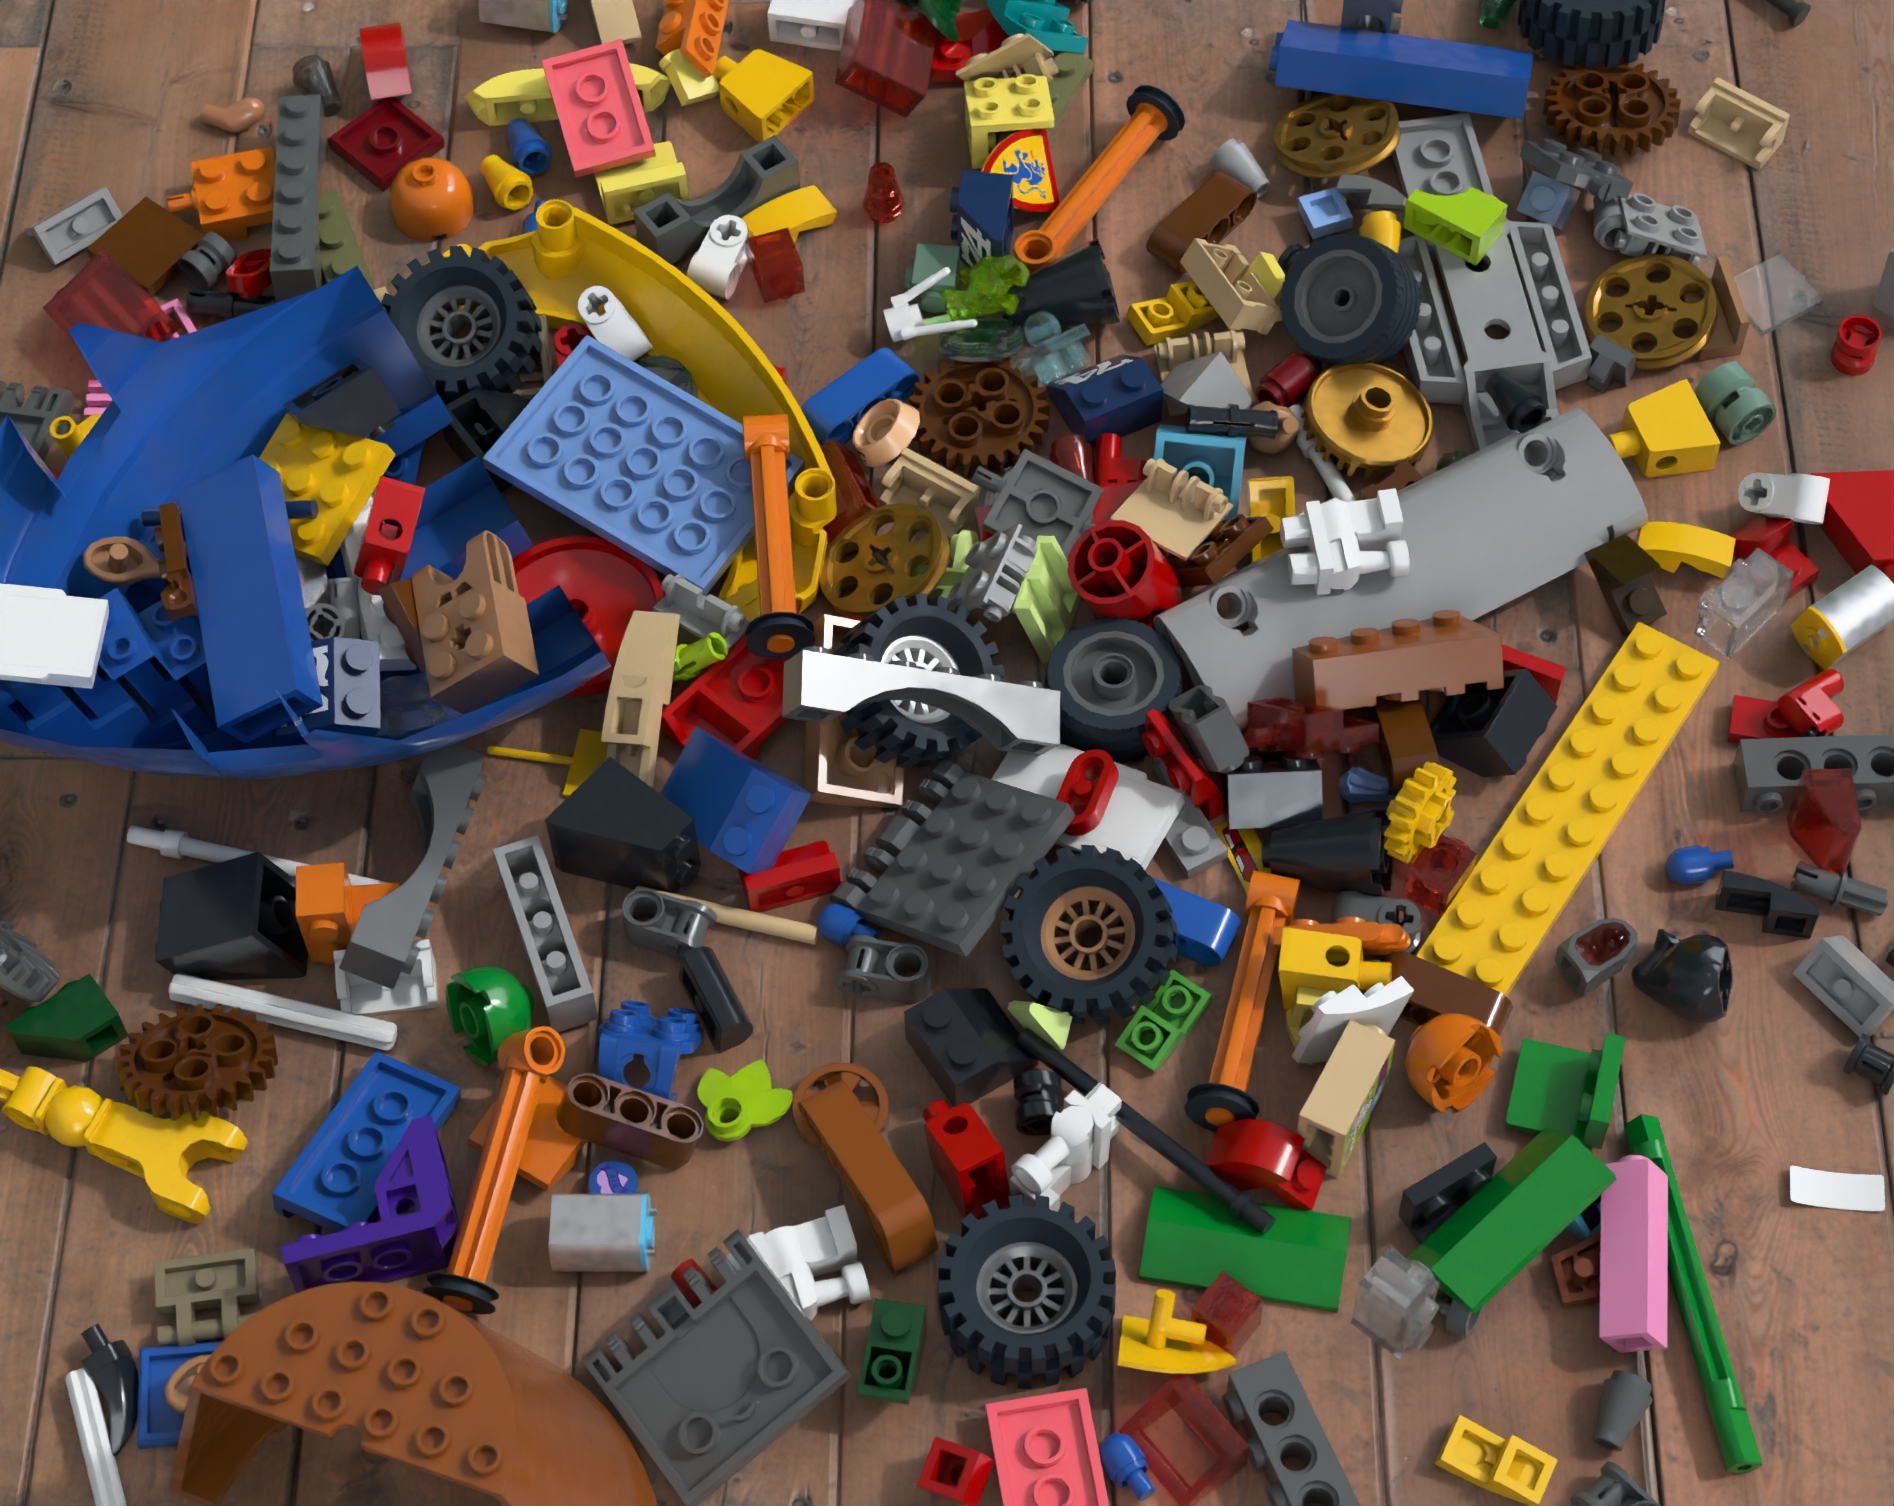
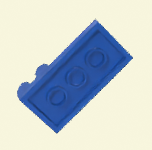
[272,1051,461,1232]

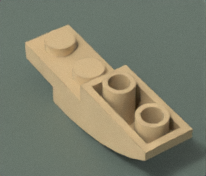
[601,611,680,788]

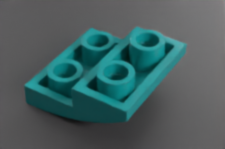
[986,0,1089,55]

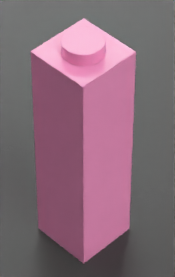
[1599,1155,1668,1353]

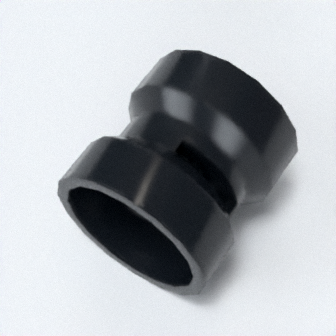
[1013,1070,1063,1136]

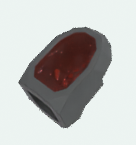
[1555,918,1638,995]

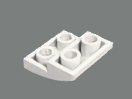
[1292,976,1414,1063]

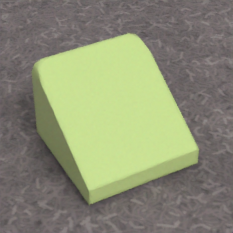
[1008,1000,1073,1050]

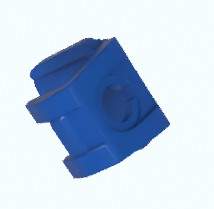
[597,1000,704,1102]

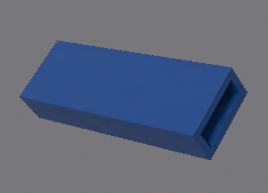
[1269,20,1533,119]
[178,455,323,743]

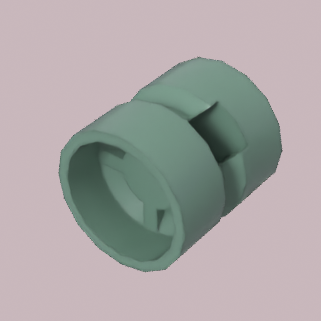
[1694,361,1777,445]

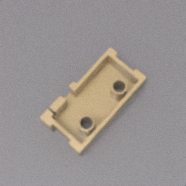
[1180,238,1282,335]

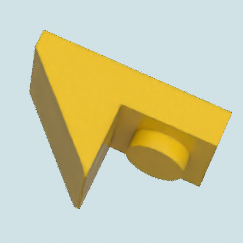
[1245,476,1295,563]

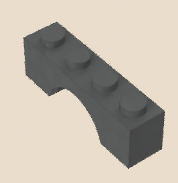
[633,135,800,264]

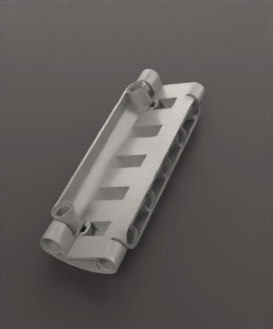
[1153,407,1648,731]

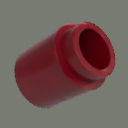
[1255,352,1319,408]

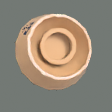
[852,399,920,468]

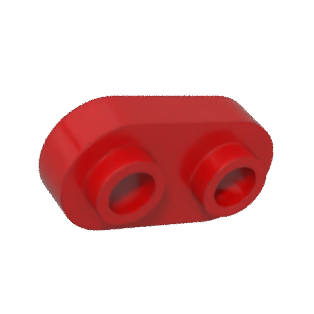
[225,249,272,298]
[1056,749,1119,836]

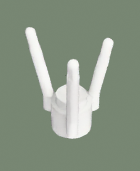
[883,267,986,342]

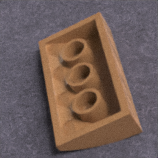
[803,614,904,808]

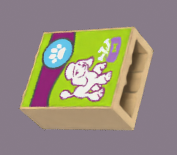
[1297,1020,1395,1178]

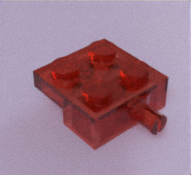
[1245,697,1379,759]

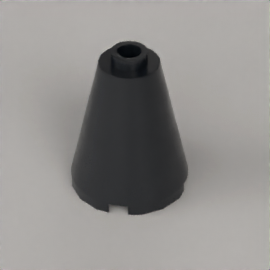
[998,239,1120,328]
[1262,807,1393,898]

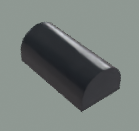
[679,946,753,1054]

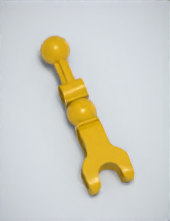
[0,1066,248,1224]

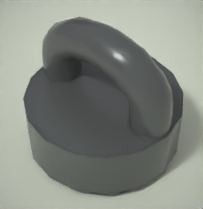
[1431,1294,1483,1338]

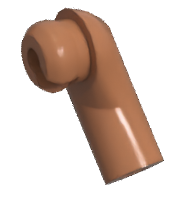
[201,97,265,133]

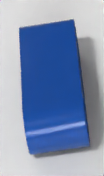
[801,347,920,451]
[1096,877,1241,967]

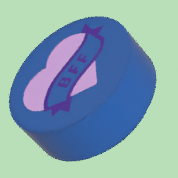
[588,1160,639,1194]

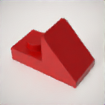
[1728,516,1820,602]

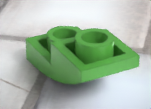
[1115,969,1214,1072]

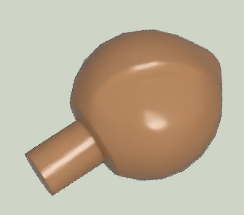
[1245,401,1299,454]

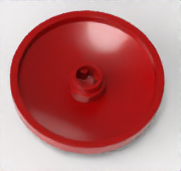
[512,536,664,697]

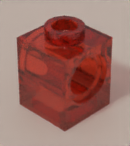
[747,228,805,303]
[1403,834,1477,917]
[1191,1271,1264,1357]

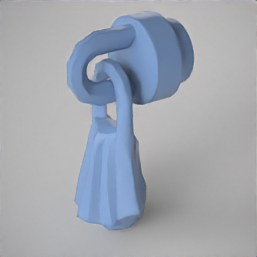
[1338,767,1400,803]

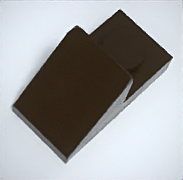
[1584,534,1667,635]

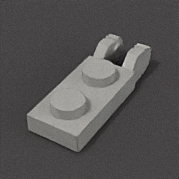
[1133,757,1228,879]

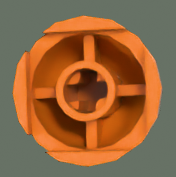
[390,157,474,242]
[1405,1013,1503,1113]

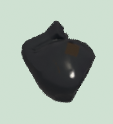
[1631,929,1733,1023]

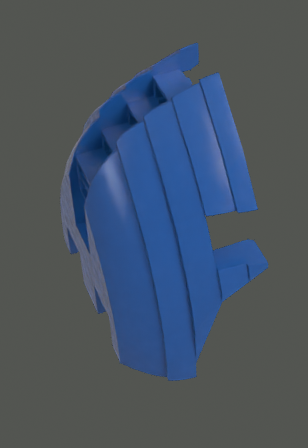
[0,266,611,779]

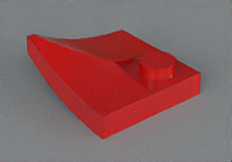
[928,8,1010,83]

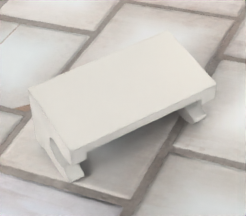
[333,939,439,1017]

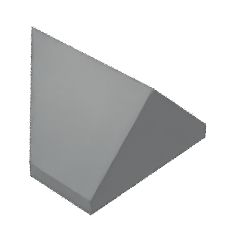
[1161,351,1253,421]

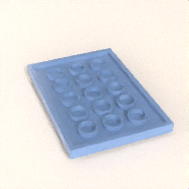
[483,335,805,596]

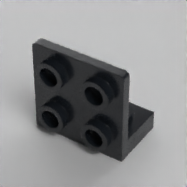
[1398,1142,1497,1245]

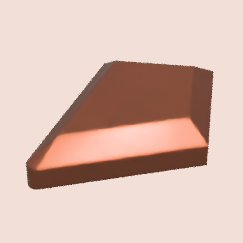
[1549,1230,1601,1307]

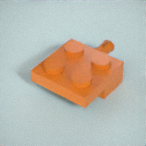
[166,146,276,242]

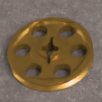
[1274,93,1401,179]
[1585,254,1717,370]
[820,503,950,621]

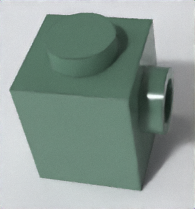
[905,243,960,313]

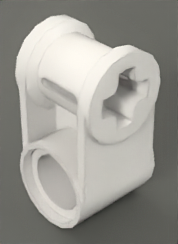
[687,215,750,300]
[578,286,653,362]
[1738,472,1830,525]

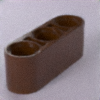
[1146,170,1257,274]
[1368,693,1440,791]
[1365,951,1513,1036]
[556,1073,704,1169]

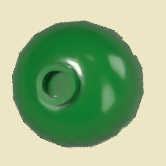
[445,966,535,1066]

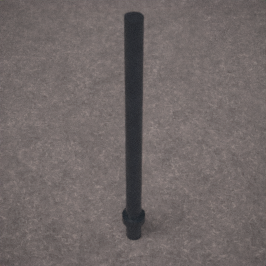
[1016,1028,1276,1234]

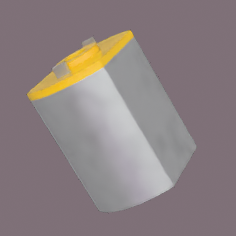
[1790,565,1894,670]

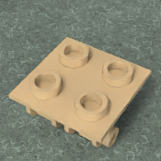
[955,33,1058,82]
[1154,329,1255,416]
[1109,458,1233,561]

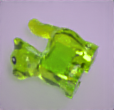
[940,254,1030,322]

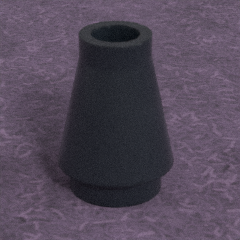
[1485,371,1546,433]

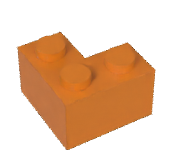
[296,862,400,964]

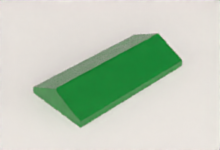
[1405,1128,1616,1315]
[1139,1186,1351,1313]

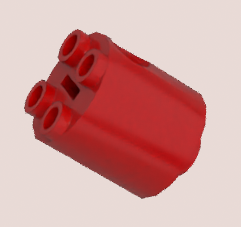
[1067,520,1183,631]

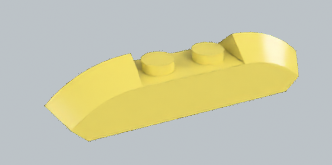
[464,63,671,126]

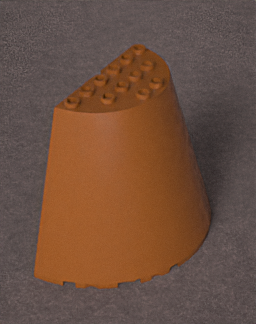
[169,1282,657,1506]

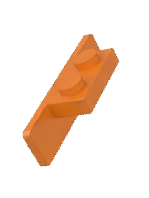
[656,0,729,78]

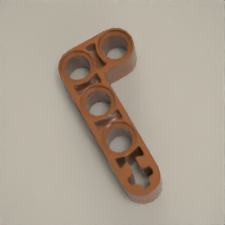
[798,1080,938,1274]

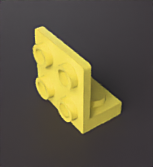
[964,74,1054,169]
[594,141,689,225]

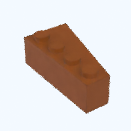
[1292,610,1504,713]

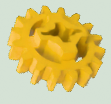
[1384,762,1457,864]

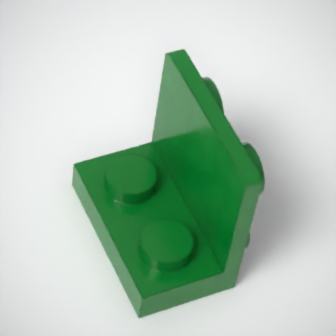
[1505,1033,1626,1149]

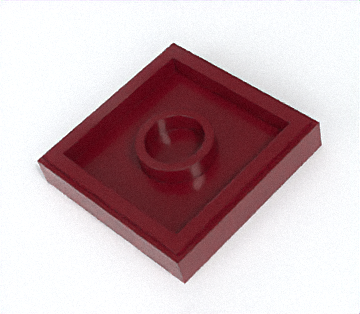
[327,96,445,192]

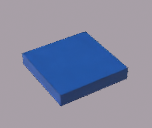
[137,1342,222,1449]

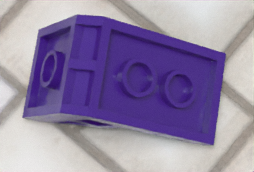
[281,1115,460,1293]

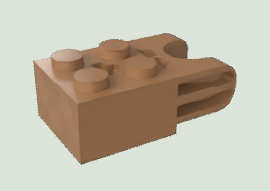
[412,530,539,715]

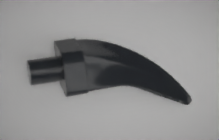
[81,1324,139,1456]

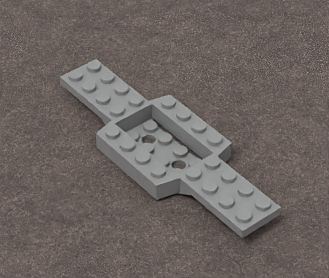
[1392,113,1592,479]

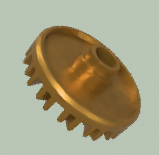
[1300,362,1434,481]

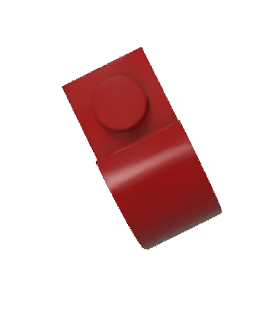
[359,22,412,100]
[1205,1119,1327,1210]

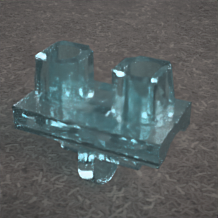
[1014,311,1092,387]

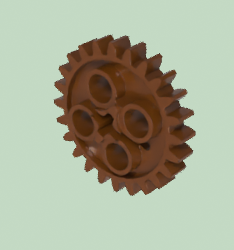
[1543,59,1681,157]
[909,352,1050,477]
[116,1004,278,1121]

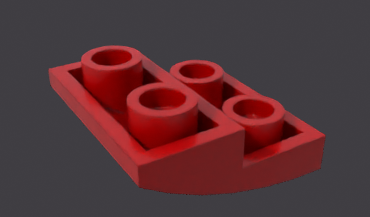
[1142,709,1224,821]

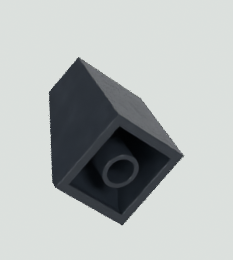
[545,757,701,893]
[155,852,308,981]

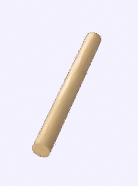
[635,886,819,945]

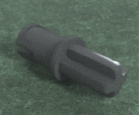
[1790,861,1889,916]

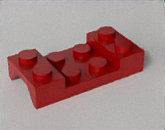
[661,612,799,760]

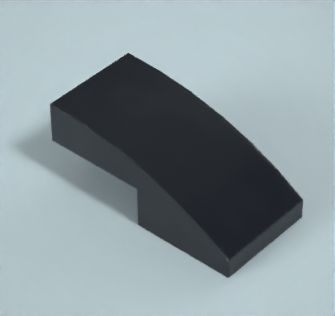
[1715,870,1819,938]

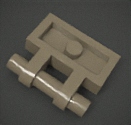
[154,1248,260,1347]

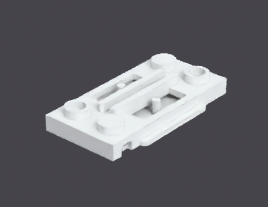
[0,583,109,689]
[992,744,1185,870]

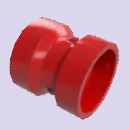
[1830,315,1882,376]

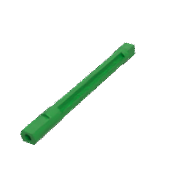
[1624,1114,1762,1474]

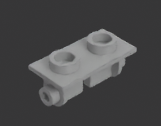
[652,574,750,650]

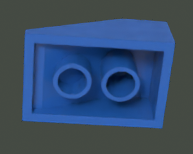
[660,727,812,874]

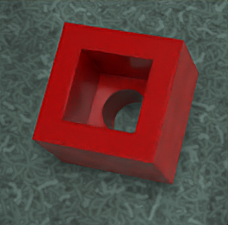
[916,1436,995,1506]

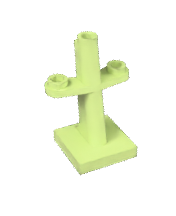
[890,530,1081,663]

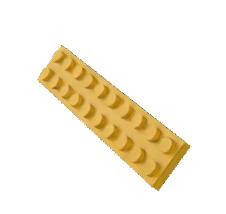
[1416,622,1720,997]

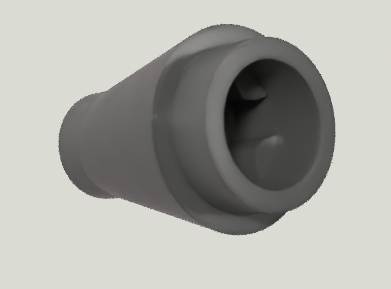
[1593,1370,1653,1451]

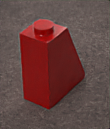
[1811,470,1894,584]

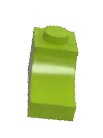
[1403,186,1508,265]

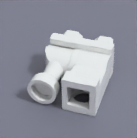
[1280,488,1410,596]
[1009,1083,1122,1212]
[726,1205,871,1321]

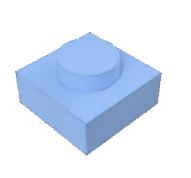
[1297,187,1353,239]

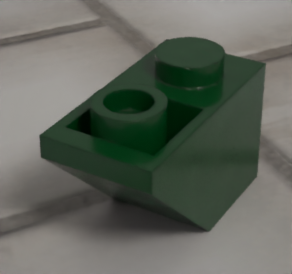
[6,973,128,1062]
[857,1298,927,1405]

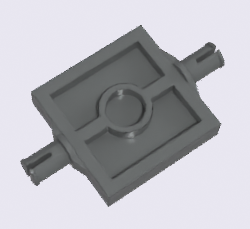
[1519,138,1633,201]
[971,449,1104,559]

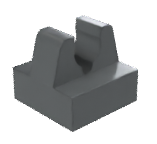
[1588,334,1635,394]

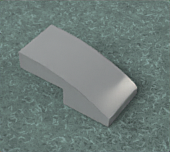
[1336,174,1406,225]

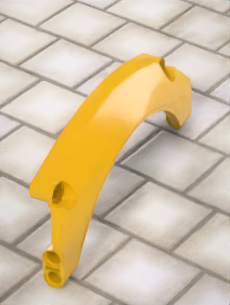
[424,199,837,646]

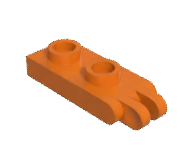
[1273,917,1411,956]

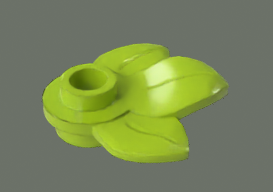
[697,1059,793,1142]

